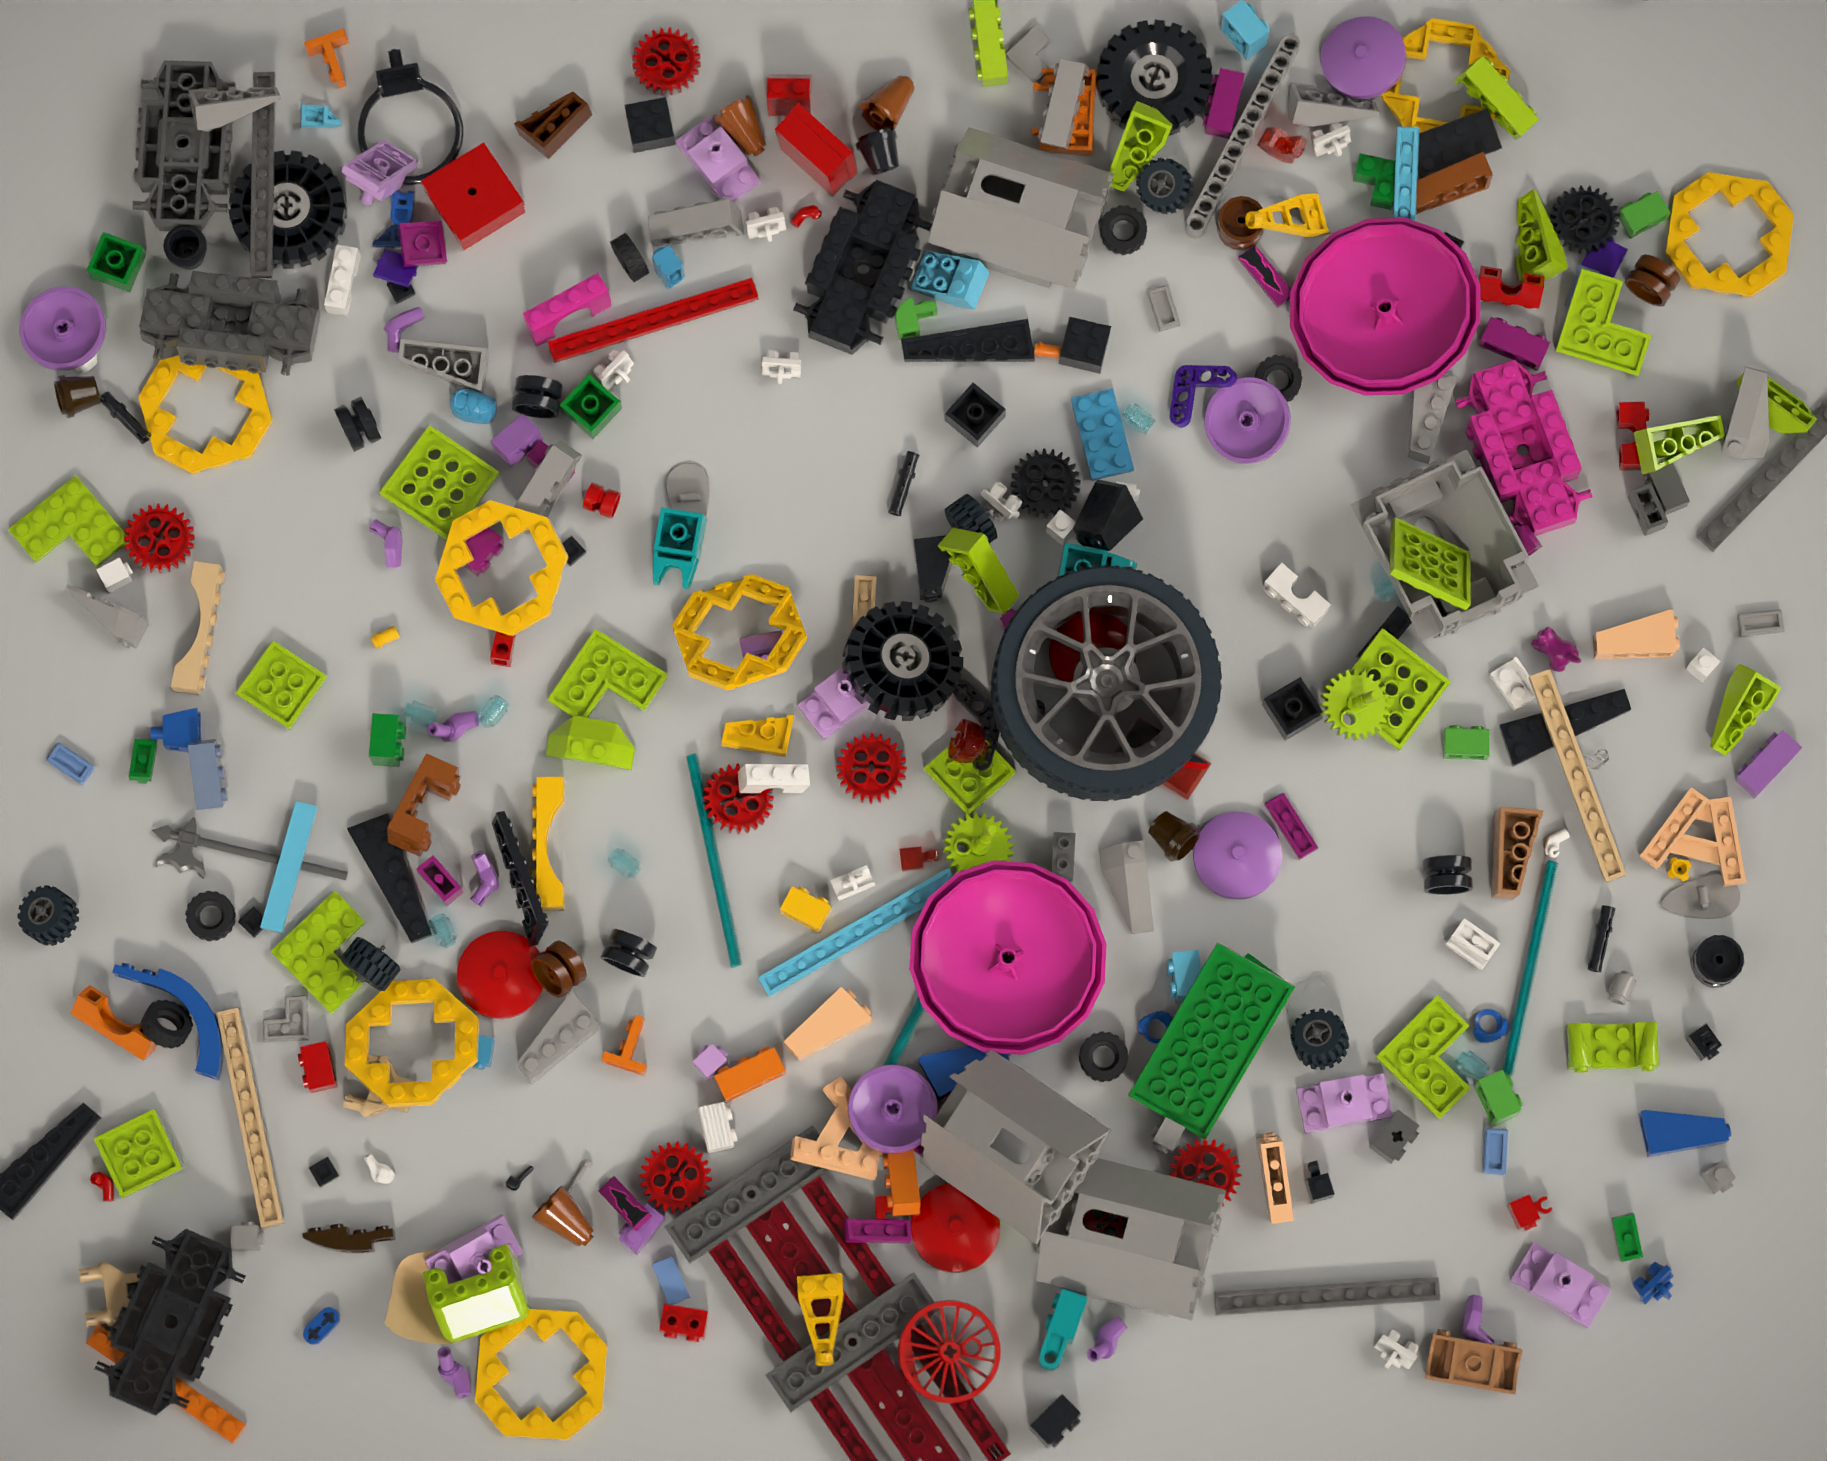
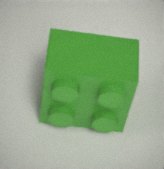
[1474,1070,1523,1127]

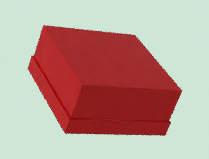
[775,103,858,197]
[421,142,525,250]

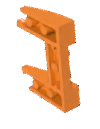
[1031,68,1097,156]

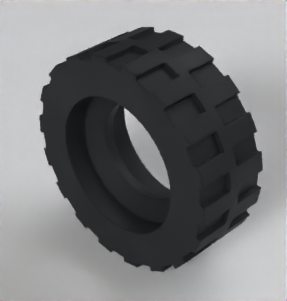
[1100,205,1147,255]
[610,233,649,282]
[1254,355,1302,402]
[185,891,236,941]
[141,1000,193,1049]
[1079,1031,1128,1082]

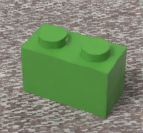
[1619,191,1671,238]
[1443,725,1490,760]

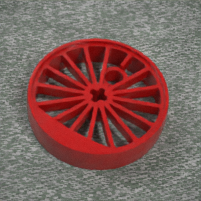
[898,1300,1001,1404]

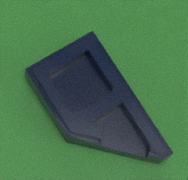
[372,225,401,248]

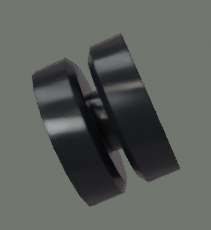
[511,375,563,419]
[334,397,382,452]
[1423,855,1473,895]
[601,929,657,977]
[1691,935,1744,988]

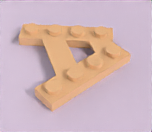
[1639,787,1746,887]
[790,1076,886,1181]

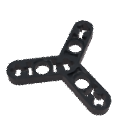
[953,680,1045,771]

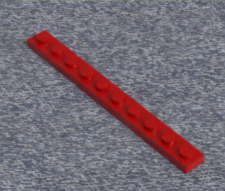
[547,278,759,363]

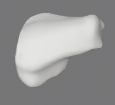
[363,1153,395,1184]

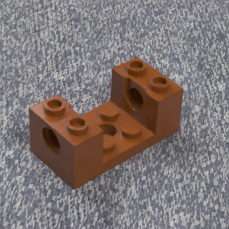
[387,753,461,857]

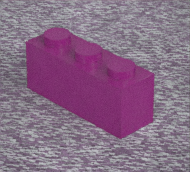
[1202,68,1245,139]
[1479,317,1551,371]

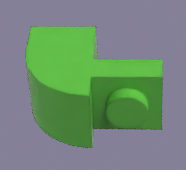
[896,297,937,340]

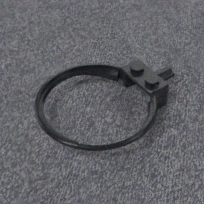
[357,49,464,185]

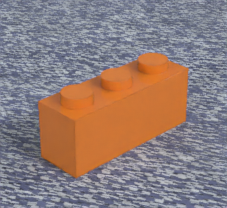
[714,1046,786,1103]
[882,1149,920,1216]

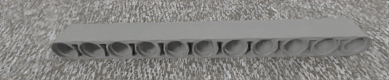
[1186,33,1300,239]

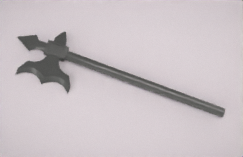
[152,817,348,880]

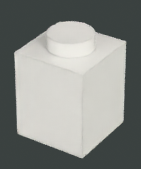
[1046,510,1076,546]
[96,557,133,593]
[1686,648,1721,683]

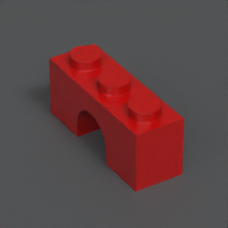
[1478,266,1545,309]
[1616,402,1649,470]

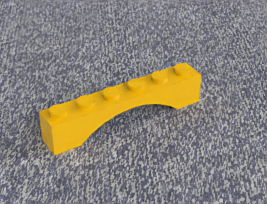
[532,777,565,911]

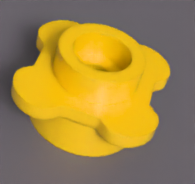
[1667,857,1691,881]

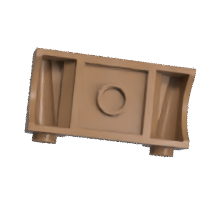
[1425,1329,1523,1395]

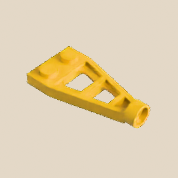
[1245,193,1329,237]
[797,1273,844,1366]

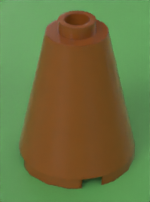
[859,76,915,131]
[713,95,767,157]
[532,1186,594,1247]

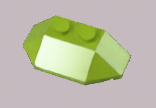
[1736,372,1817,434]
[545,716,635,771]

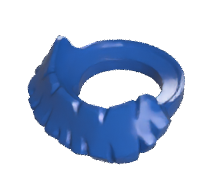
[1472,1009,1509,1043]
[1137,1011,1172,1044]

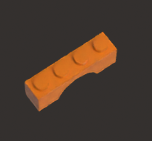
[70,985,157,1061]

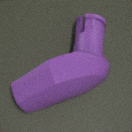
[384,307,425,353]
[369,519,402,568]
[427,711,479,742]
[470,851,499,907]
[1462,1295,1495,1344]
[1087,1316,1127,1362]
[437,1347,471,1399]

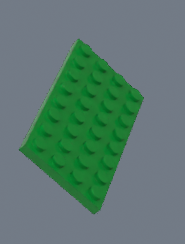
[1128,942,1295,1139]

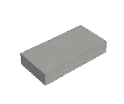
[1147,285,1180,332]
[1737,609,1785,637]

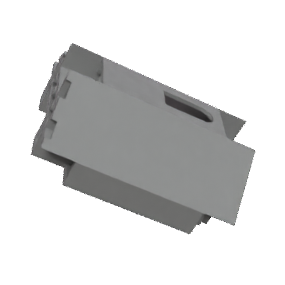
[928,127,1115,290]
[1351,449,1539,641]
[919,1050,1110,1244]
[1036,1158,1226,1320]

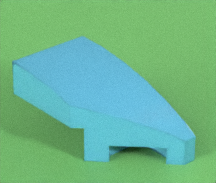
[300,105,342,128]

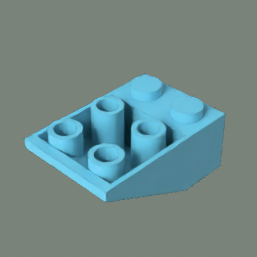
[910,250,990,310]

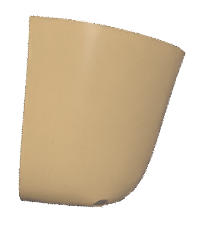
[384,1250,477,1344]

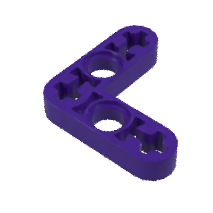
[1169,365,1237,428]

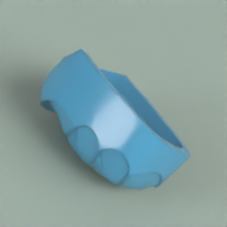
[449,389,497,424]

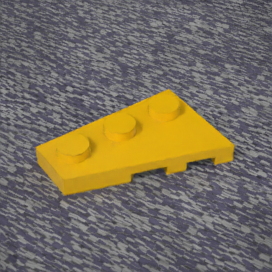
[721,714,794,757]

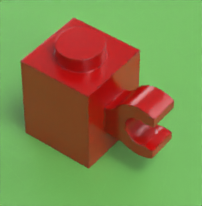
[1507,1194,1553,1231]

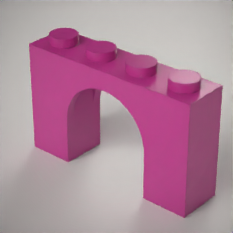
[522,273,612,347]

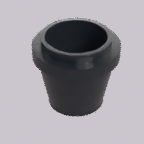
[855,128,899,175]
[163,225,207,270]

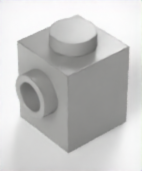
[1151,1117,1185,1154]
[1701,1160,1736,1194]
[230,1222,264,1251]

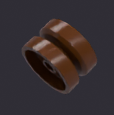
[1217,196,1264,250]
[1625,254,1681,307]
[531,940,587,998]

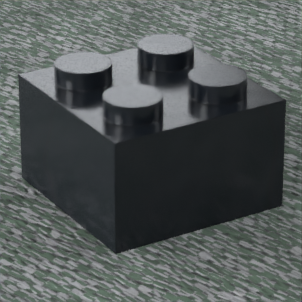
[624,97,675,153]
[1059,316,1111,374]
[945,382,1006,448]
[1262,677,1323,741]
[1029,1394,1081,1449]

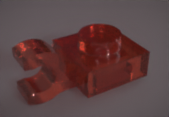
[900,846,939,872]

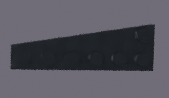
[901,319,1035,362]
[1499,689,1631,767]
[492,811,548,947]
[347,813,432,943]
[0,1102,101,1221]

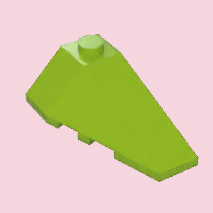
[1109,101,1172,192]
[1515,189,1568,282]
[1710,664,1781,756]

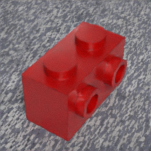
[659,1304,709,1343]

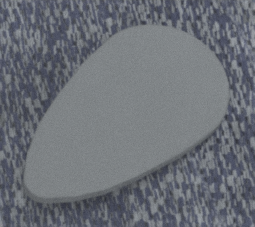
[666,463,709,517]
[1661,874,1740,919]

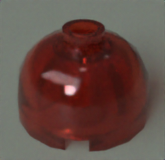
[948,719,988,764]

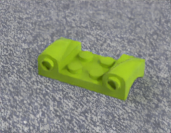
[1566,1022,1659,1073]

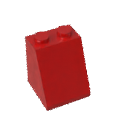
[767,74,812,116]

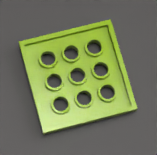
[379,425,500,541]
[1390,517,1471,610]
[1349,628,1451,751]

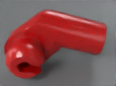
[790,205,822,228]
[90,1172,114,1202]

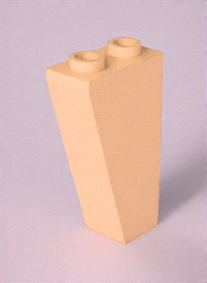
[1593,610,1679,659]
[784,987,872,1061]
[1256,1132,1294,1224]

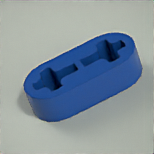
[303,1307,340,1345]

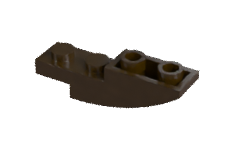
[302,1224,396,1253]

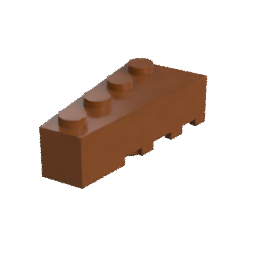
[1416,152,1493,215]

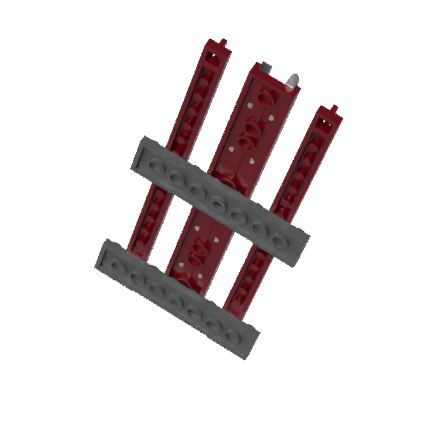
[664,1125,1011,1461]

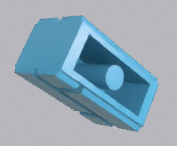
[652,246,685,289]

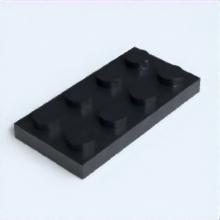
[1418,108,1502,179]

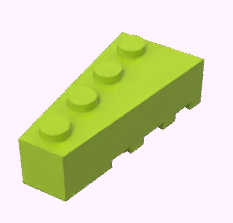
[968,0,1008,87]
[1453,56,1539,140]
[1634,415,1725,475]
[938,528,1019,614]

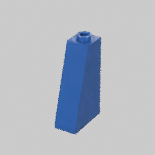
[918,1046,1011,1100]
[1638,1110,1731,1158]

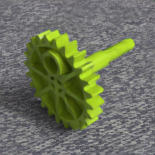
[1320,669,1391,741]
[943,812,1014,874]

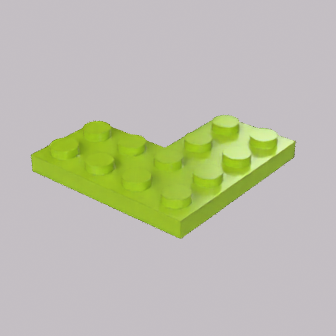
[1556,269,1652,376]
[8,475,127,568]
[547,629,668,718]
[271,891,366,1015]
[1375,995,1471,1120]

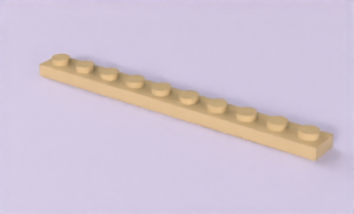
[1528,669,1627,883]
[216,1007,284,1229]

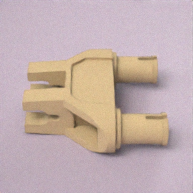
[343,1055,415,1118]
[79,1261,140,1327]

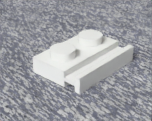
[1490,657,1535,711]
[1446,918,1501,971]

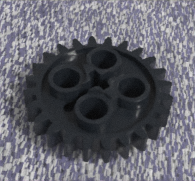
[1550,185,1620,254]
[1010,448,1081,519]

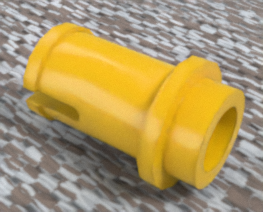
[370,626,400,649]

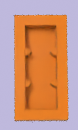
[304,28,349,89]
[601,1015,647,1076]

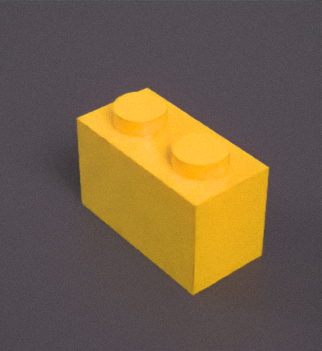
[780,886,832,933]

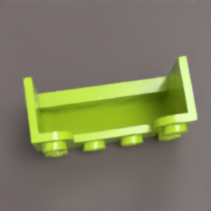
[422,1244,529,1343]

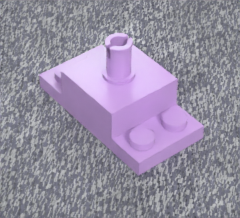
[675,117,761,203]
[341,140,419,205]
[797,667,870,740]
[1296,1073,1393,1134]
[423,1214,523,1284]
[1510,1242,1611,1329]

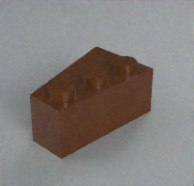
[514,91,592,159]

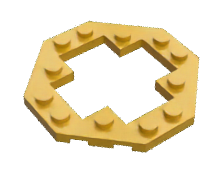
[1379,18,1510,133]
[1665,172,1794,298]
[138,355,273,475]
[435,500,568,636]
[672,574,807,691]
[344,979,479,1107]
[475,1309,607,1440]

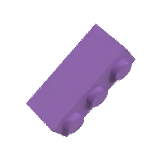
[1735,730,1802,798]

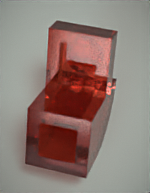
[1257,127,1308,164]

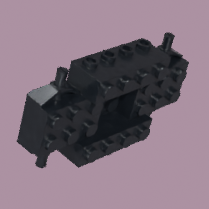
[793,179,933,355]
[94,1229,246,1416]

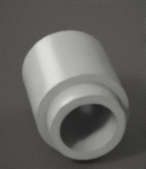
[1608,970,1636,1005]

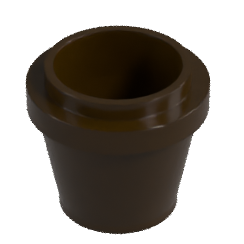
[54,375,100,418]
[1148,811,1199,862]

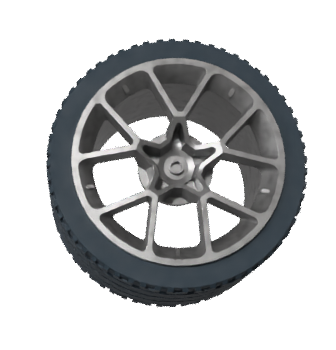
[990,565,1222,802]

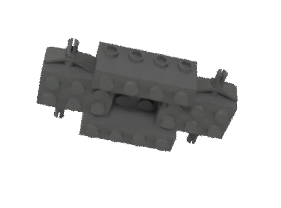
[132,60,236,232]
[139,271,320,376]

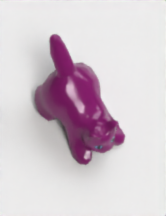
[1531,627,1581,672]

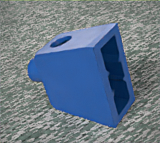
[150,708,201,752]

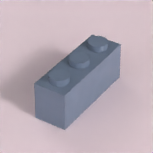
[188,739,228,810]

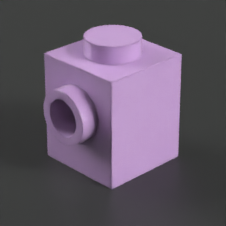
[693,1044,728,1081]

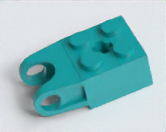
[653,507,707,590]
[1057,543,1137,577]
[1039,1289,1088,1371]

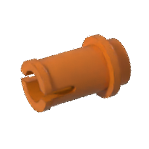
[1034,341,1061,359]

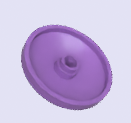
[1321,17,1406,99]
[20,287,106,371]
[1205,377,1291,464]
[1193,812,1282,900]
[848,1065,938,1153]

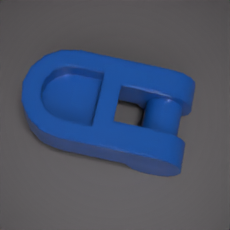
[390,190,415,226]

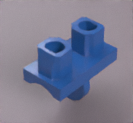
[1633,1262,1674,1305]

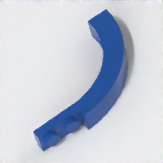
[112,963,224,1080]

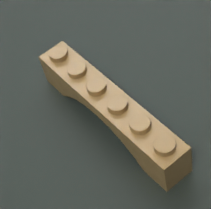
[171,561,225,695]

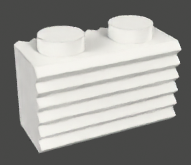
[698,1102,737,1153]

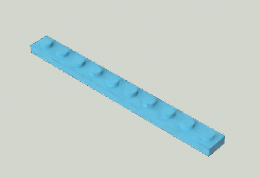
[758,868,953,998]

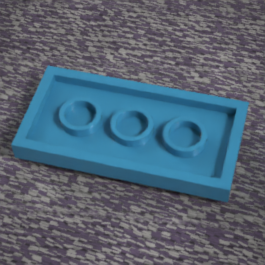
[1071,388,1134,481]

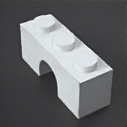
[324,245,361,316]
[1263,563,1331,629]
[738,764,810,793]

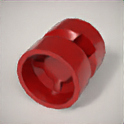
[582,482,621,519]

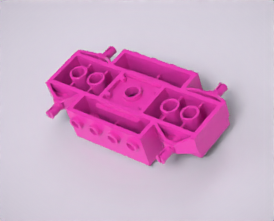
[1455,360,1593,536]

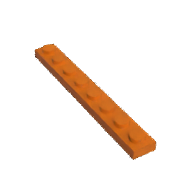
[86,1325,246,1444]

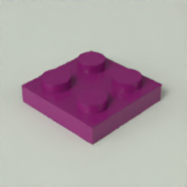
[398,221,447,267]

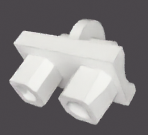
[1311,122,1351,157]
[746,207,787,242]
[594,349,634,390]
[762,350,801,384]
[980,482,1022,521]
[830,865,876,902]
[1374,1329,1418,1370]

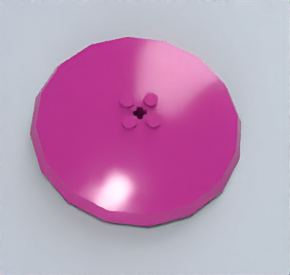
[1290,217,1481,396]
[909,860,1107,1055]

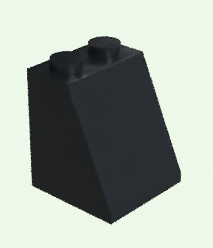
[1073,480,1143,551]
[914,535,952,602]

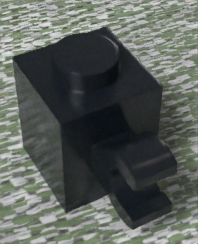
[1685,1023,1722,1061]
[1305,1160,1335,1204]

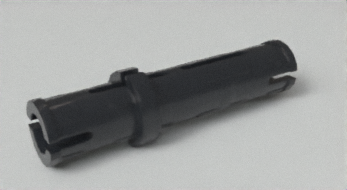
[100,391,152,444]
[888,451,920,517]
[1587,905,1616,973]

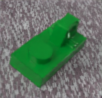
[128,739,158,784]
[1611,1213,1643,1262]

